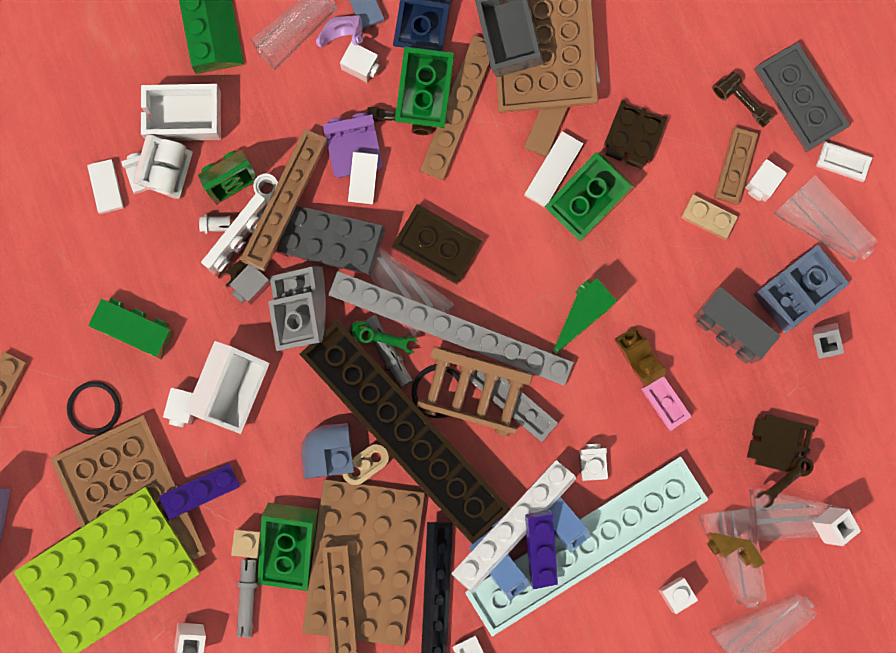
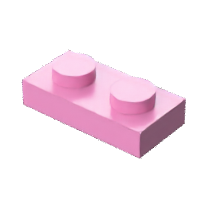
[641,376,691,431]

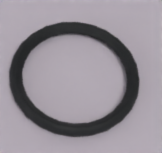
[412,365,460,418]
[67,382,120,435]

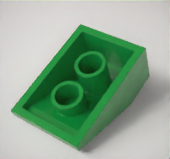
[395,47,455,128]
[198,150,257,205]
[545,152,636,241]
[552,278,617,355]
[257,502,318,591]

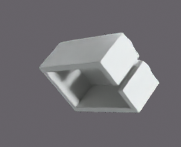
[141,84,221,141]
[185,341,270,434]

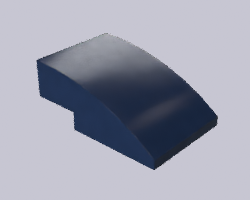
[393,0,452,51]

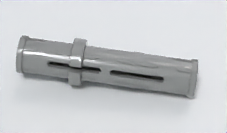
[365,315,414,388]
[236,558,258,638]

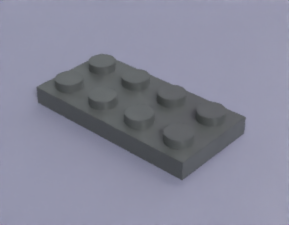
[754,42,850,152]
[278,206,385,276]

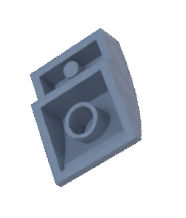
[754,245,849,333]

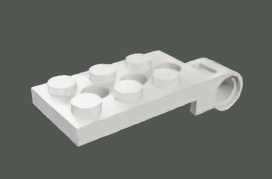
[201,174,278,275]

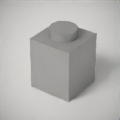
[230,265,271,305]
[812,323,844,359]

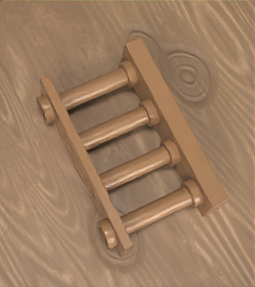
[417,346,532,436]

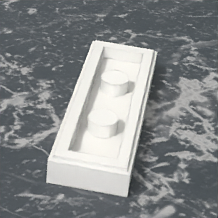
[524,131,583,208]

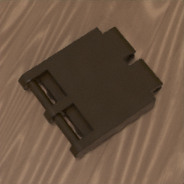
[604,100,668,169]
[747,415,815,473]

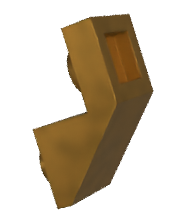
[615,327,667,387]
[706,532,765,569]

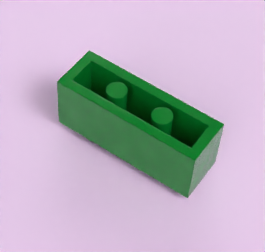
[88,297,174,359]

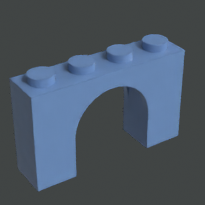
[469,497,591,601]

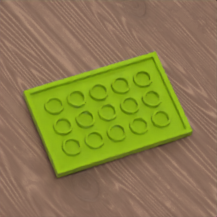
[14,487,201,653]

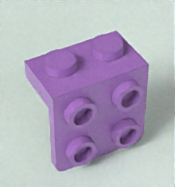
[323,113,382,178]

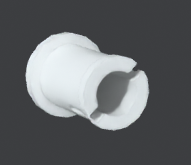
[199,214,230,234]

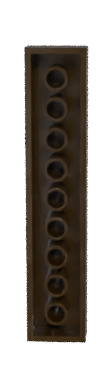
[299,320,510,544]

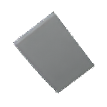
[268,267,326,351]

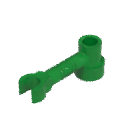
[350,320,418,354]

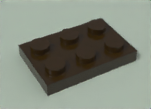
[392,204,482,285]

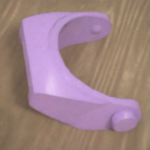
[316,16,363,47]

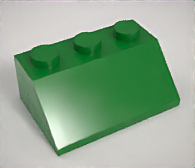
[179,0,244,74]

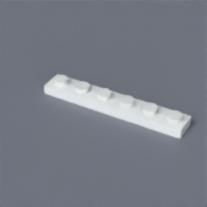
[451,460,576,593]

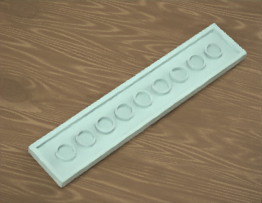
[465,457,708,636]

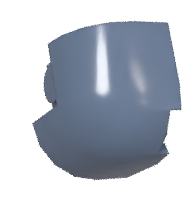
[301,422,354,479]

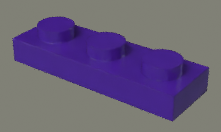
[159,464,240,520]
[525,510,558,589]

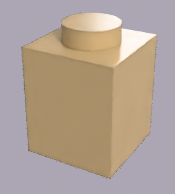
[231,529,261,558]

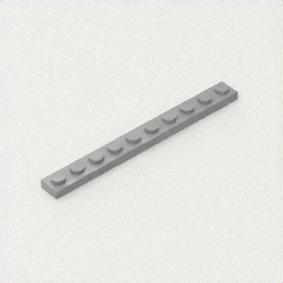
[328,271,574,386]

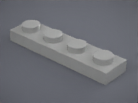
[469,358,558,442]

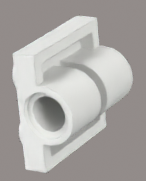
[133,135,193,199]

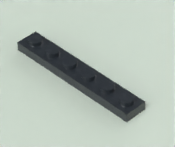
[421,522,452,653]

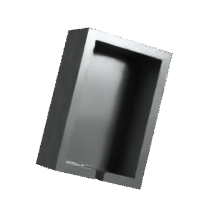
[475,0,544,77]
[694,287,781,364]

